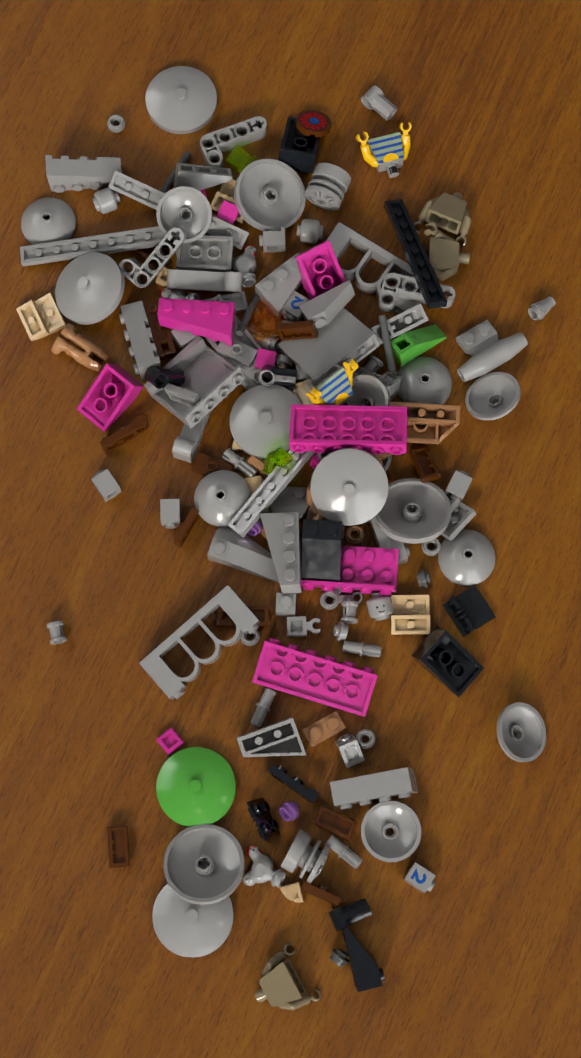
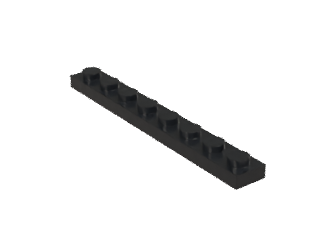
[384,199,447,309]

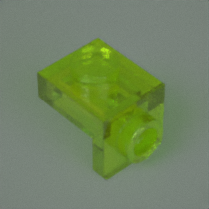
[225,145,258,173]
[263,447,293,475]

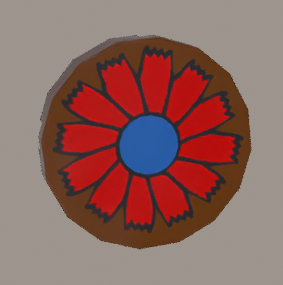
[296,110,332,137]

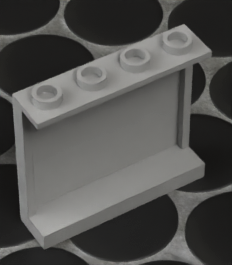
[278,308,379,379]
[144,336,246,429]

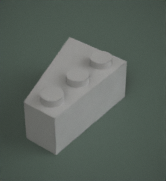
[255,253,303,321]
[236,717,306,757]

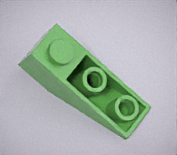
[391,324,447,367]

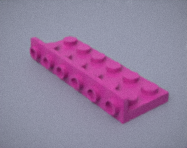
[289,404,407,455]
[301,543,399,595]
[252,638,378,717]

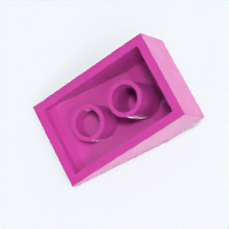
[295,240,346,300]
[77,364,144,432]

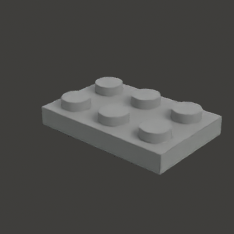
[175,235,234,272]

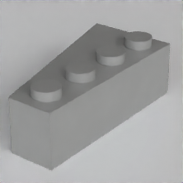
[119,300,162,380]
[260,512,302,594]

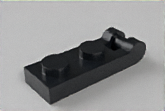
[268,764,318,803]

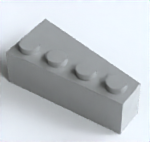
[45,155,123,193]
[330,767,418,810]

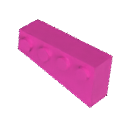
[157,298,236,346]

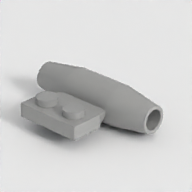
[456,320,528,382]

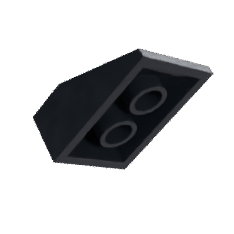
[278,117,321,174]
[301,519,345,582]
[411,626,484,697]
[342,928,385,992]

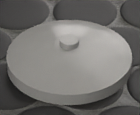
[145,66,217,134]
[234,159,306,231]
[55,252,125,325]
[229,384,302,459]
[311,448,389,526]
[374,478,451,544]
[163,824,245,905]
[152,884,234,957]

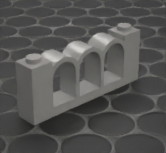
[326,222,419,315]
[139,585,260,700]

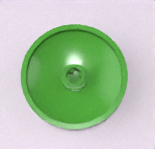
[156,747,236,827]

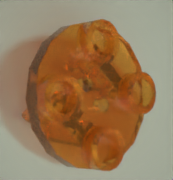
[247,306,283,340]

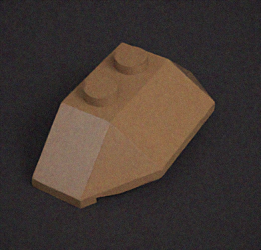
[390,402,460,444]

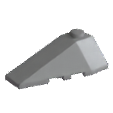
[207,526,279,583]

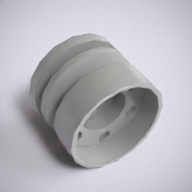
[305,163,351,211]
[280,829,330,883]

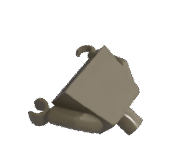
[413,192,471,248]
[424,222,470,281]
[254,943,321,1010]

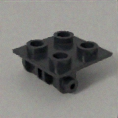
[443,585,496,637]
[246,798,280,841]

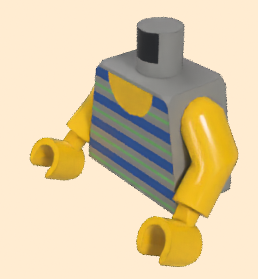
[356,122,411,178]
[306,358,358,405]

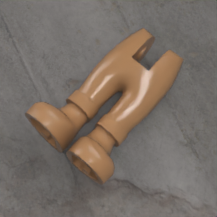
[51,323,109,372]

